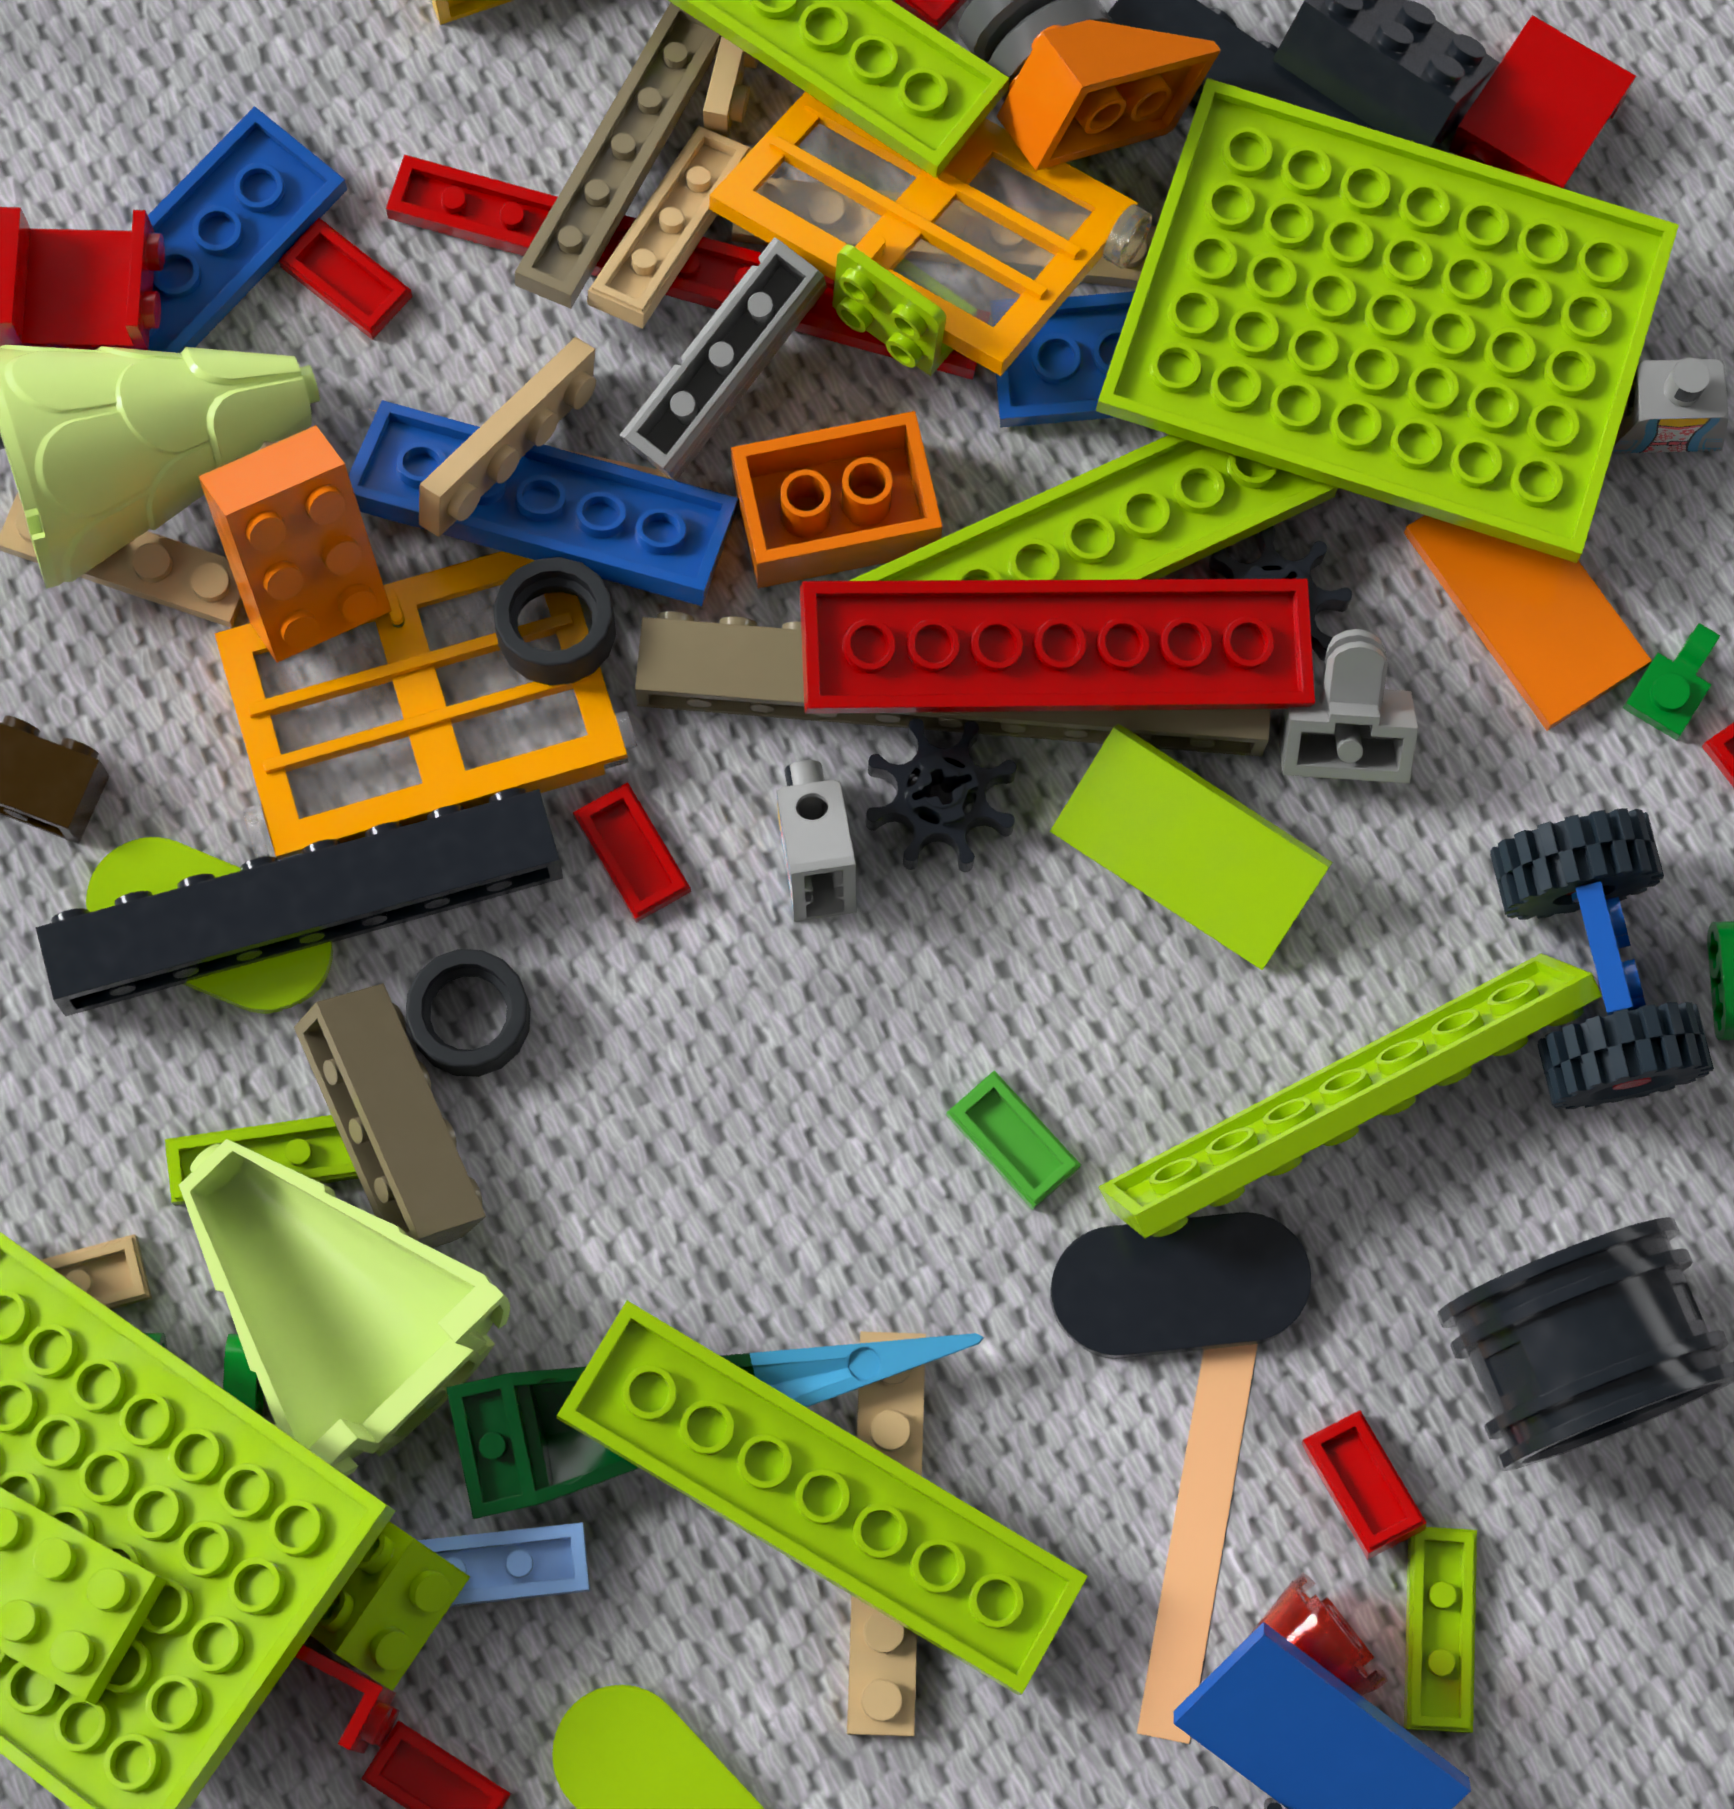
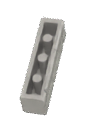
[620,237,827,481]

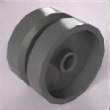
[958,0,1114,101]

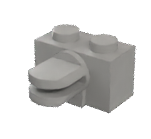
[1279,629,1418,783]

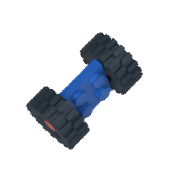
[1490,808,1714,1109]

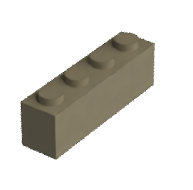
[294,983,486,1248]

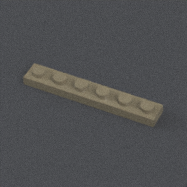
[515,2,721,309]

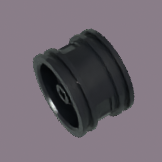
[1437,1217,1734,1471]

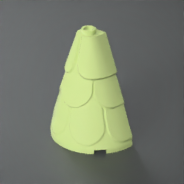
[0,345,320,589]
[179,1139,510,1476]

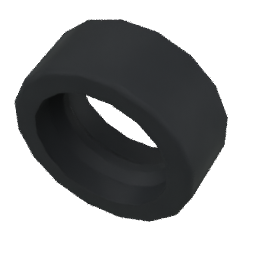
[493,557,616,685]
[406,949,531,1077]

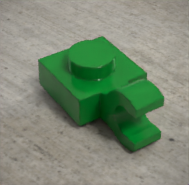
[1623,623,1720,740]

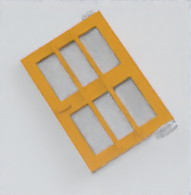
[709,92,1152,376]
[214,551,637,861]

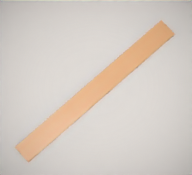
[1137,1344,1258,1744]

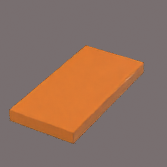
[1404,515,1652,731]

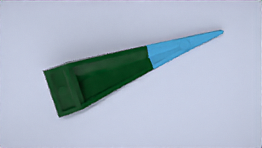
[446,1333,984,1519]

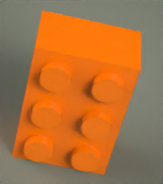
[731,411,943,589]
[198,425,392,663]

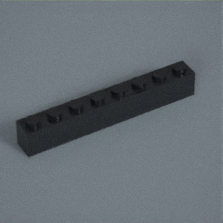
[36,788,563,1017]

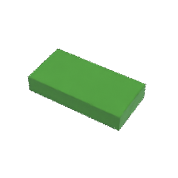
[946,1070,1081,1210]

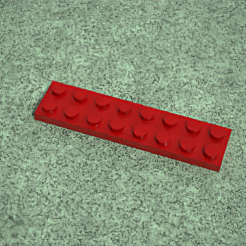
[800,579,1315,714]

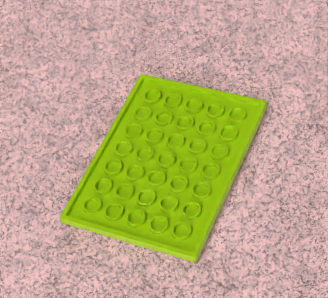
[1096,78,1679,563]
[0,1232,396,1809]

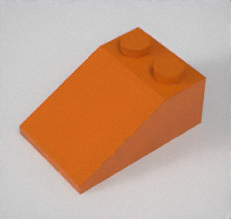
[996,20,1221,171]

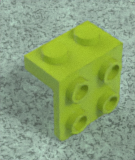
[832,244,977,376]
[310,1521,470,1691]

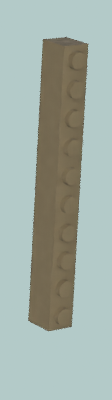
[635,611,1270,757]

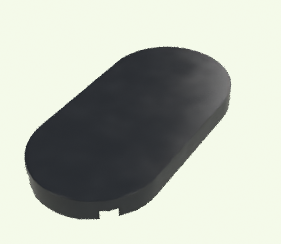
[1050,1212,1311,1359]

